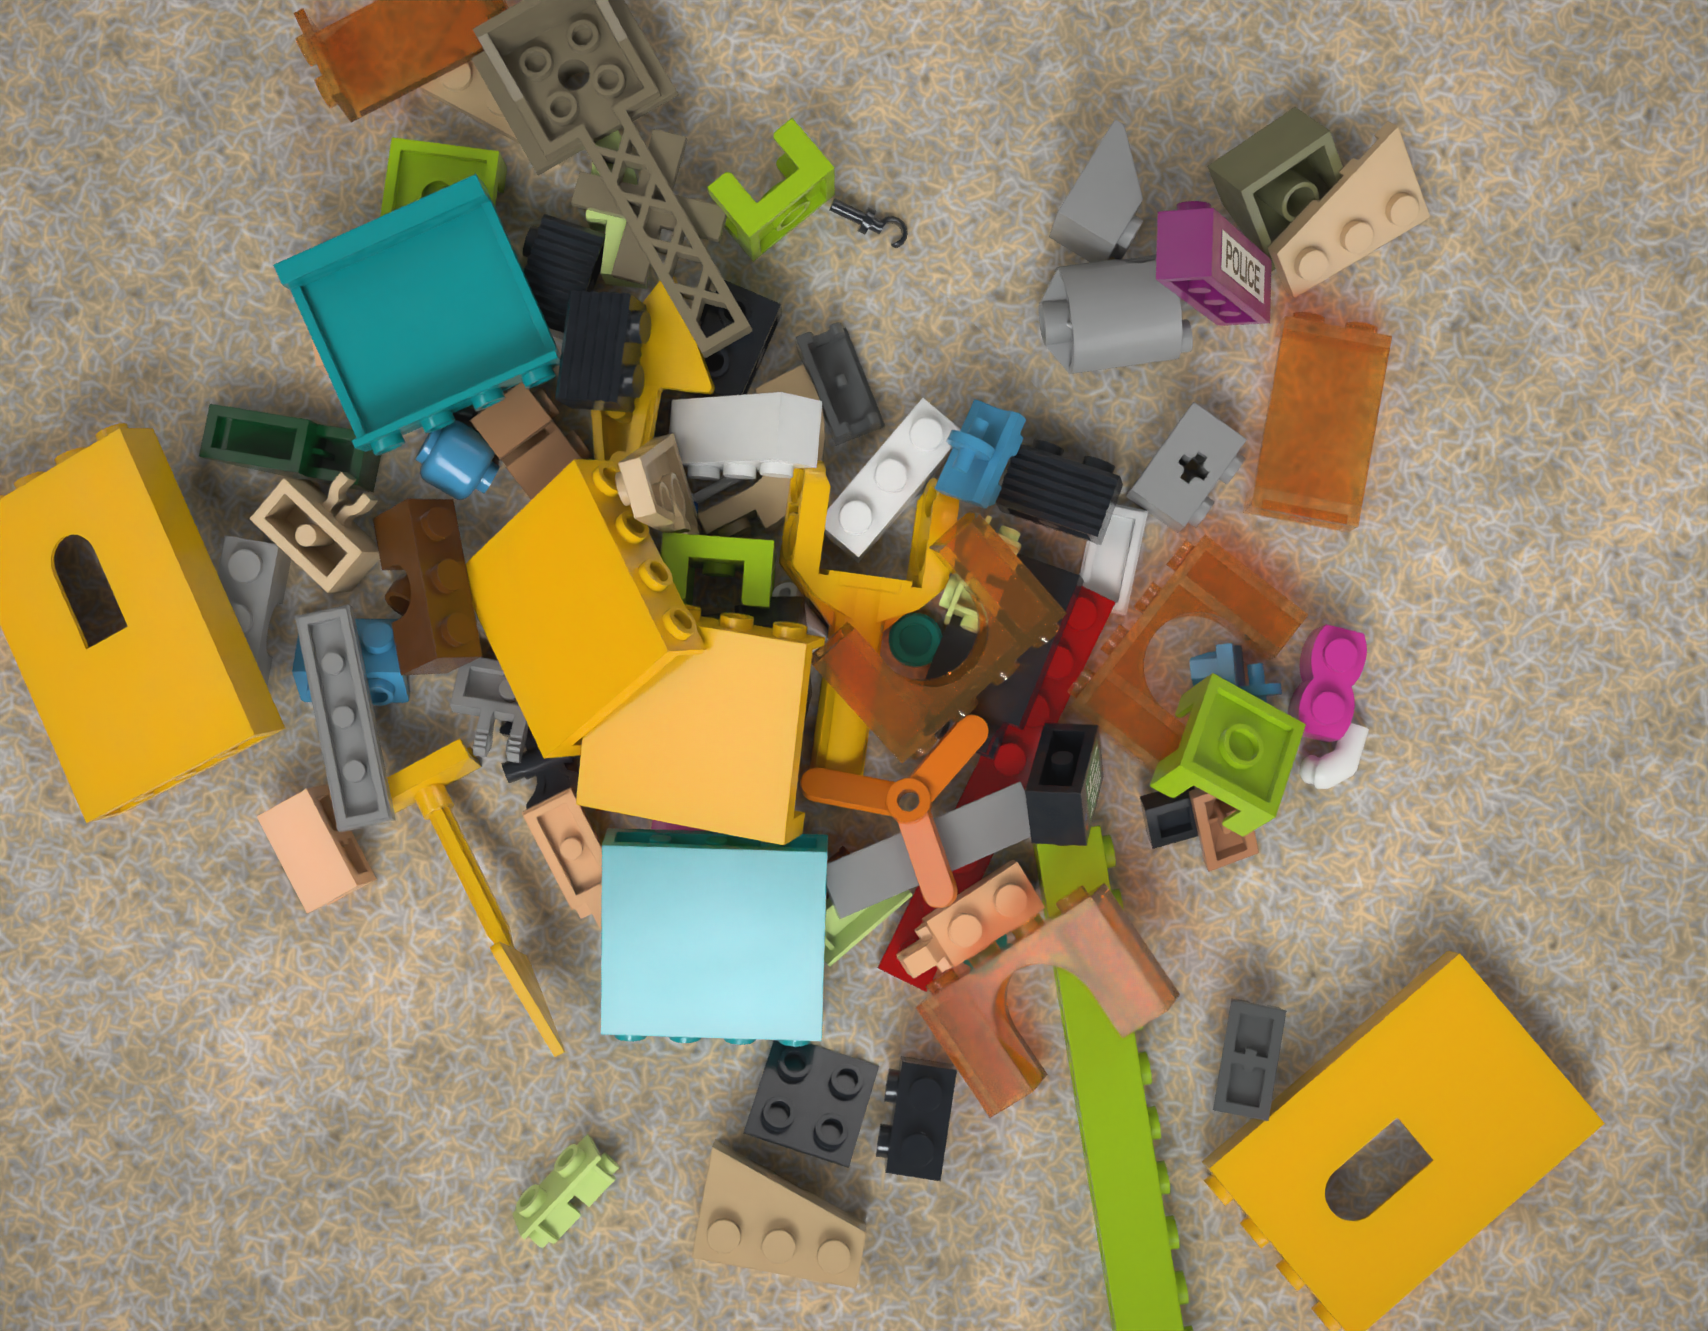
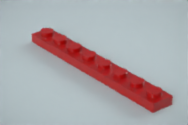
[877,586,1116,992]

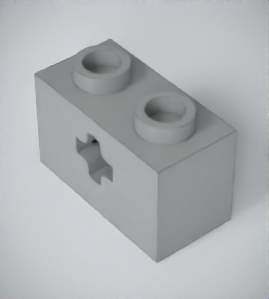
[1126,402,1247,533]

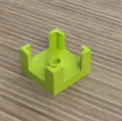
[707,118,835,262]
[380,137,507,217]
[661,532,777,609]
[1149,673,1306,837]

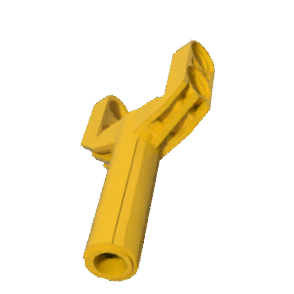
[779,460,959,776]

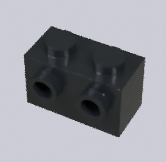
[698,280,782,397]
[876,1056,957,1181]

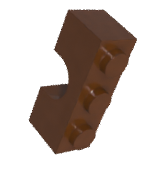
[373,498,483,676]

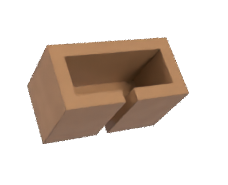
[470,382,593,500]

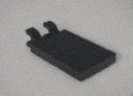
[917,553,1084,760]

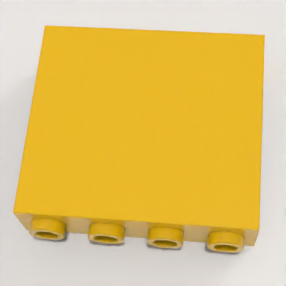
[465,459,707,759]
[576,605,825,845]

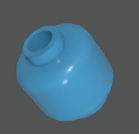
[415,419,500,500]

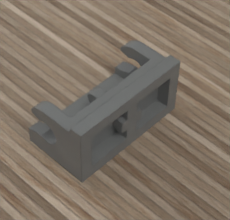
[796,322,885,446]
[1213,998,1287,1121]

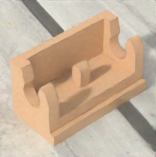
[257,784,377,913]

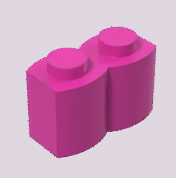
[1288,624,1367,742]

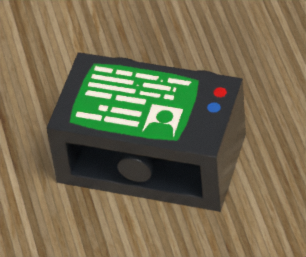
[1025,723,1104,846]

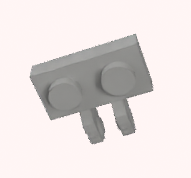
[450,658,528,763]

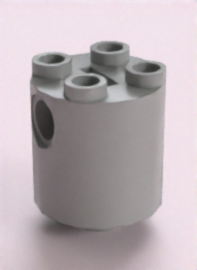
[1038,254,1193,374]

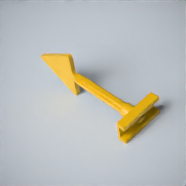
[625,276,715,458]
[387,738,565,1057]

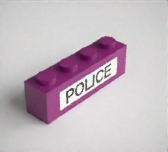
[1156,201,1272,326]

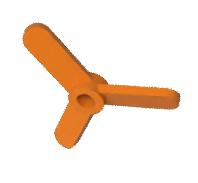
[801,714,988,908]

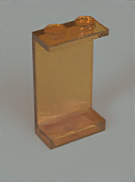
[294,0,509,123]
[1243,312,1392,533]

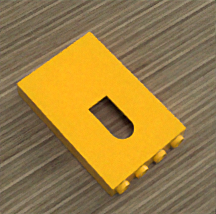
[0,423,286,823]
[1202,951,1605,1331]

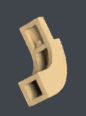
[697,364,825,538]

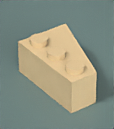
[691,1139,867,1288]

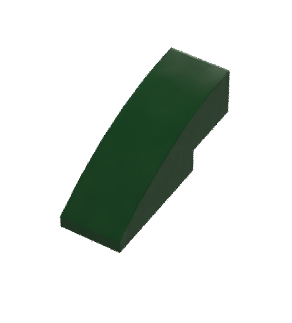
[199,404,381,493]

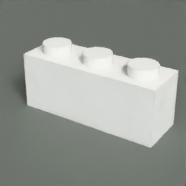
[669,392,822,480]
[824,398,961,563]

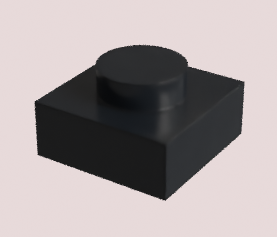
[1139,785,1198,849]

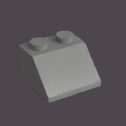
[1049,119,1144,262]

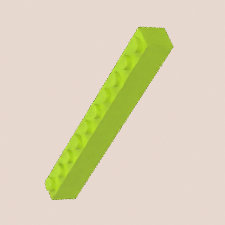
[1033,825,1193,1331]

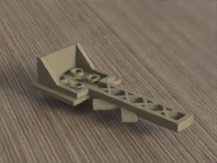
[471,0,752,358]

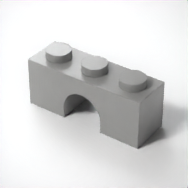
[217,535,291,685]

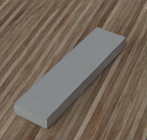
[295,604,396,832]
[826,782,1031,919]

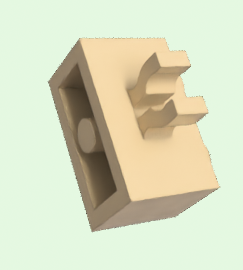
[249,472,380,593]

